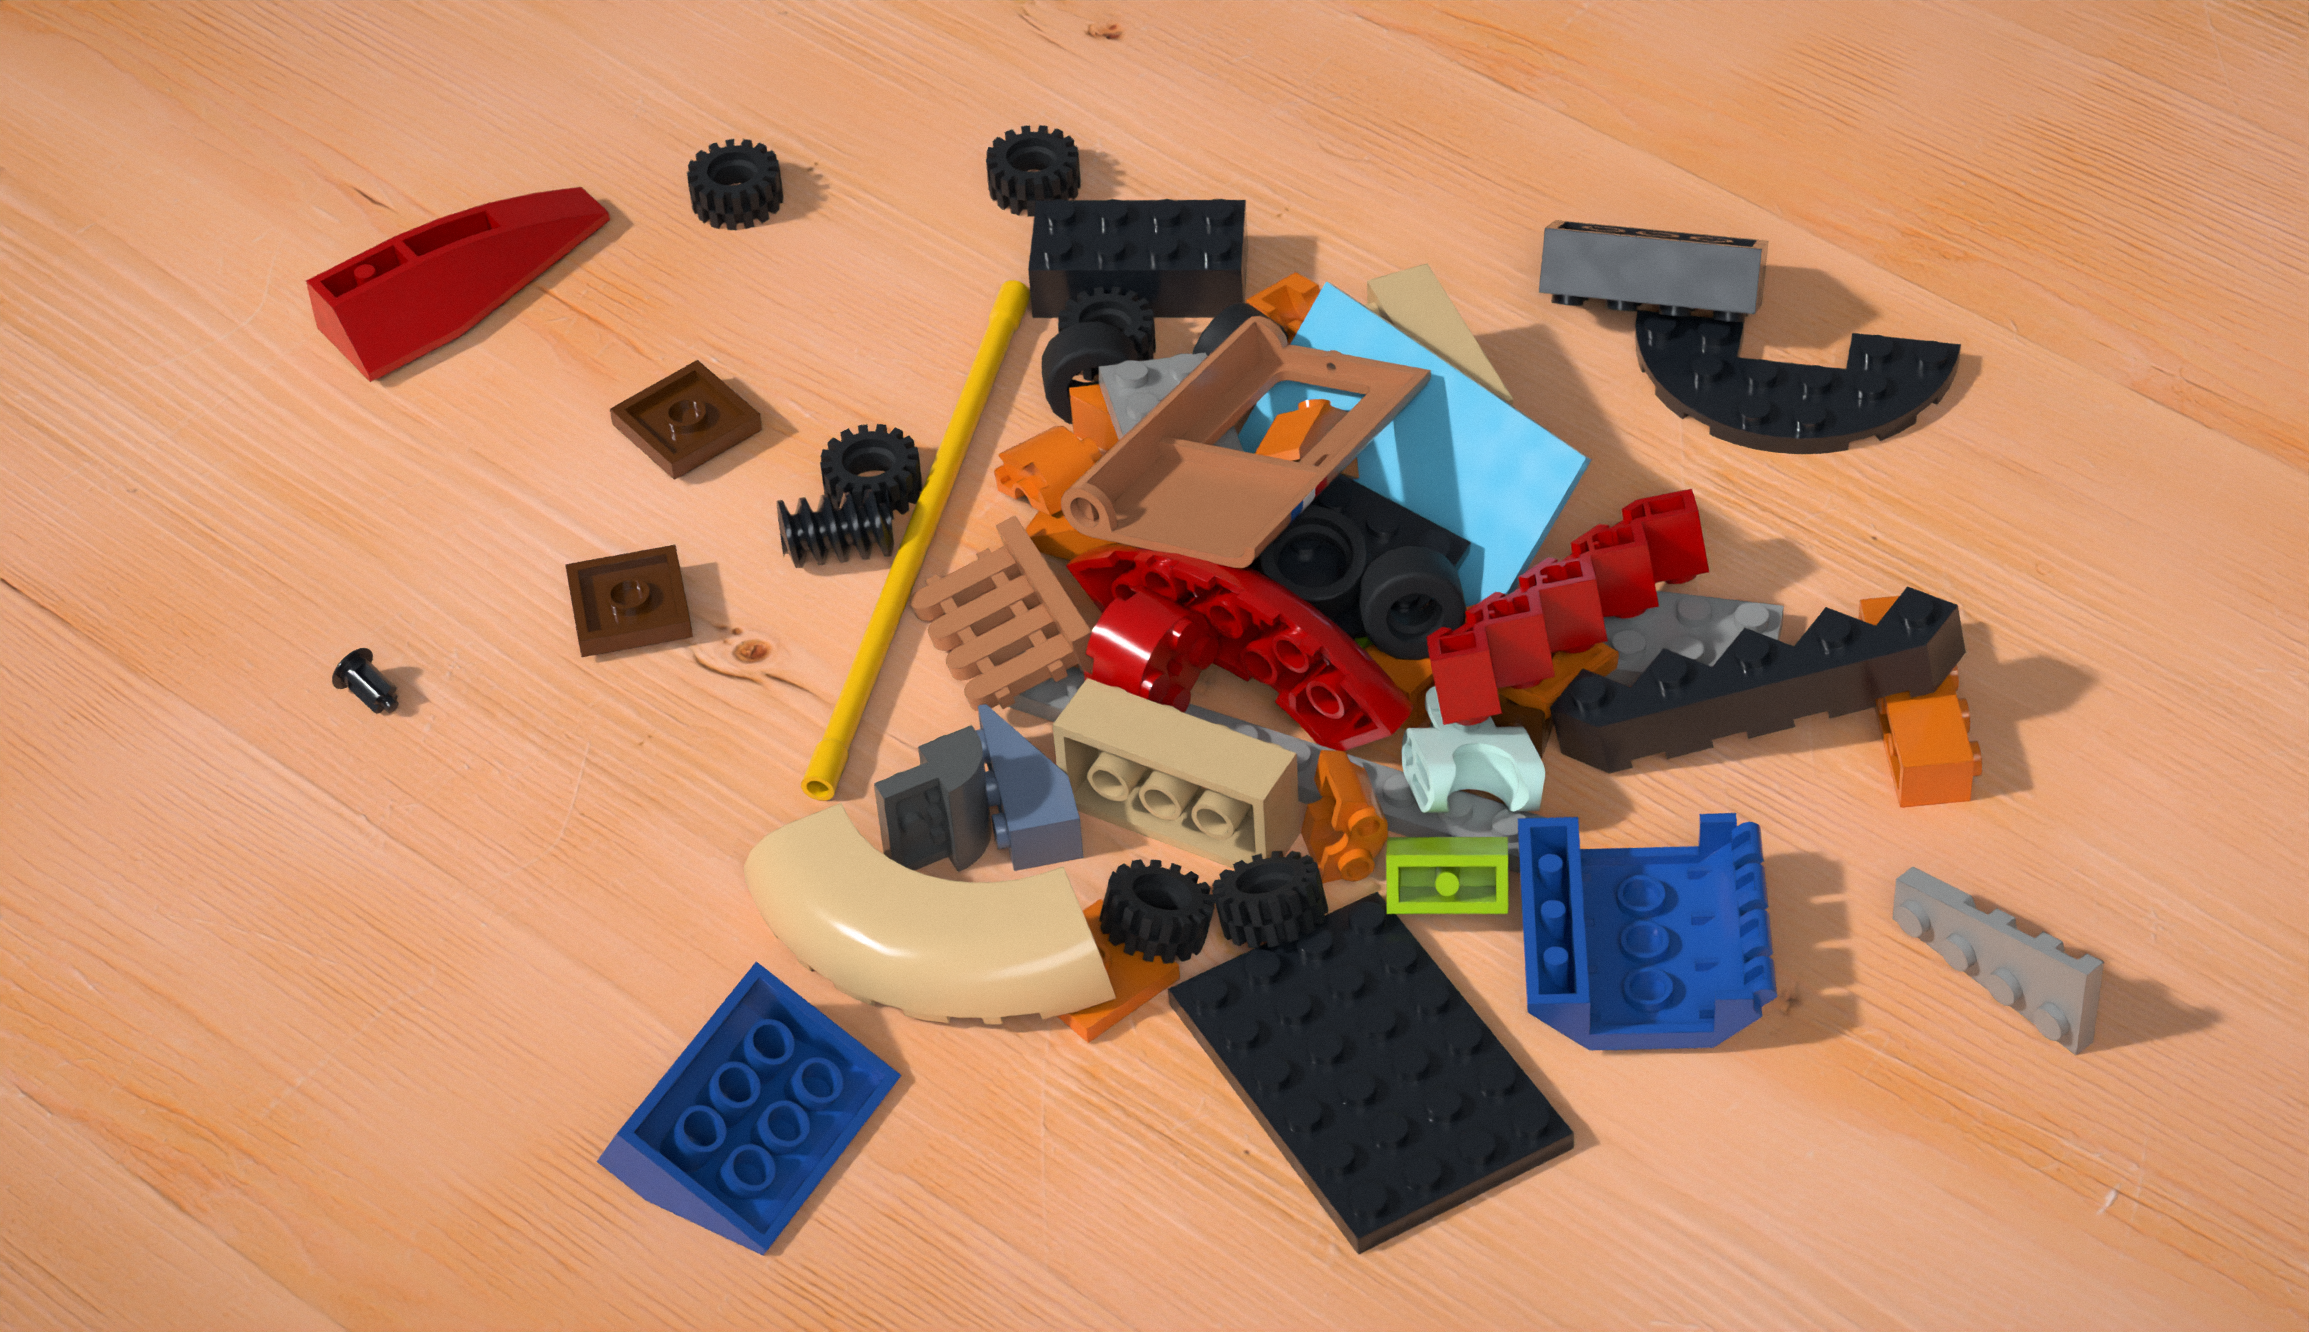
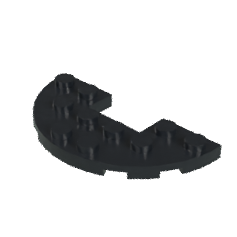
[1635,310,1961,454]

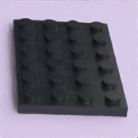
[1168,892,1574,1255]

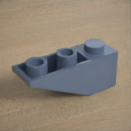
[975,704,1084,871]

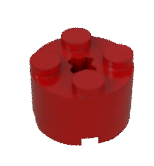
[1084,585,1219,713]

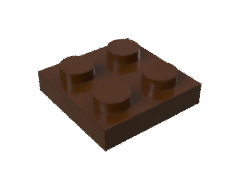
[610,360,762,480]
[565,544,693,657]

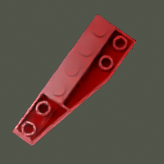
[306,187,610,382]

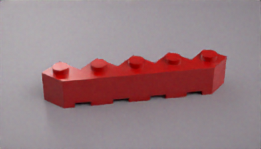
[1427,489,1709,726]

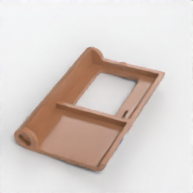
[1061,316,1431,568]

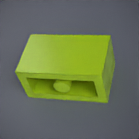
[1386,837,1508,914]

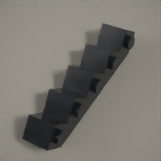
[1550,586,1966,774]

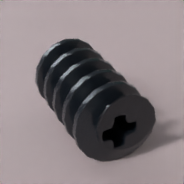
[776,489,894,568]

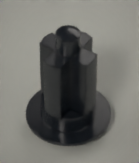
[332,648,399,714]

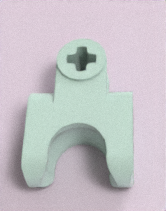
[1401,686,1545,813]

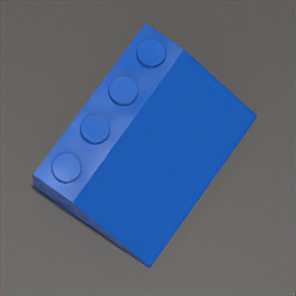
[596,961,902,1256]

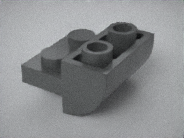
[874,725,992,872]

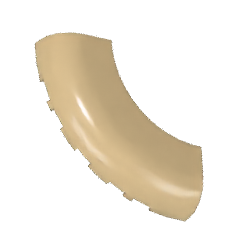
[744,803,1116,1024]

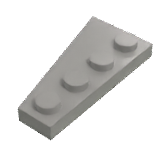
[1893,867,2104,1055]

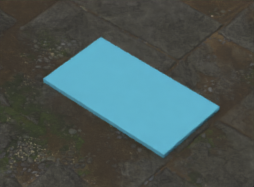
[1238,282,1592,607]

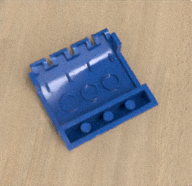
[1518,813,1777,1051]

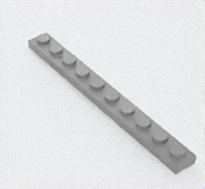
[1009,651,1546,873]

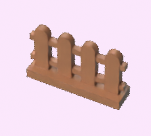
[910,515,1094,711]

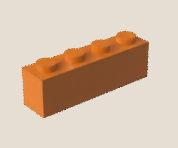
[1858,593,1982,808]

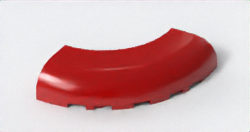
[1066,543,1414,751]

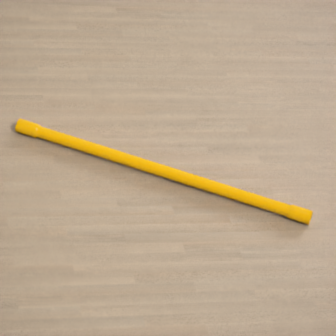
[801,280,1031,801]

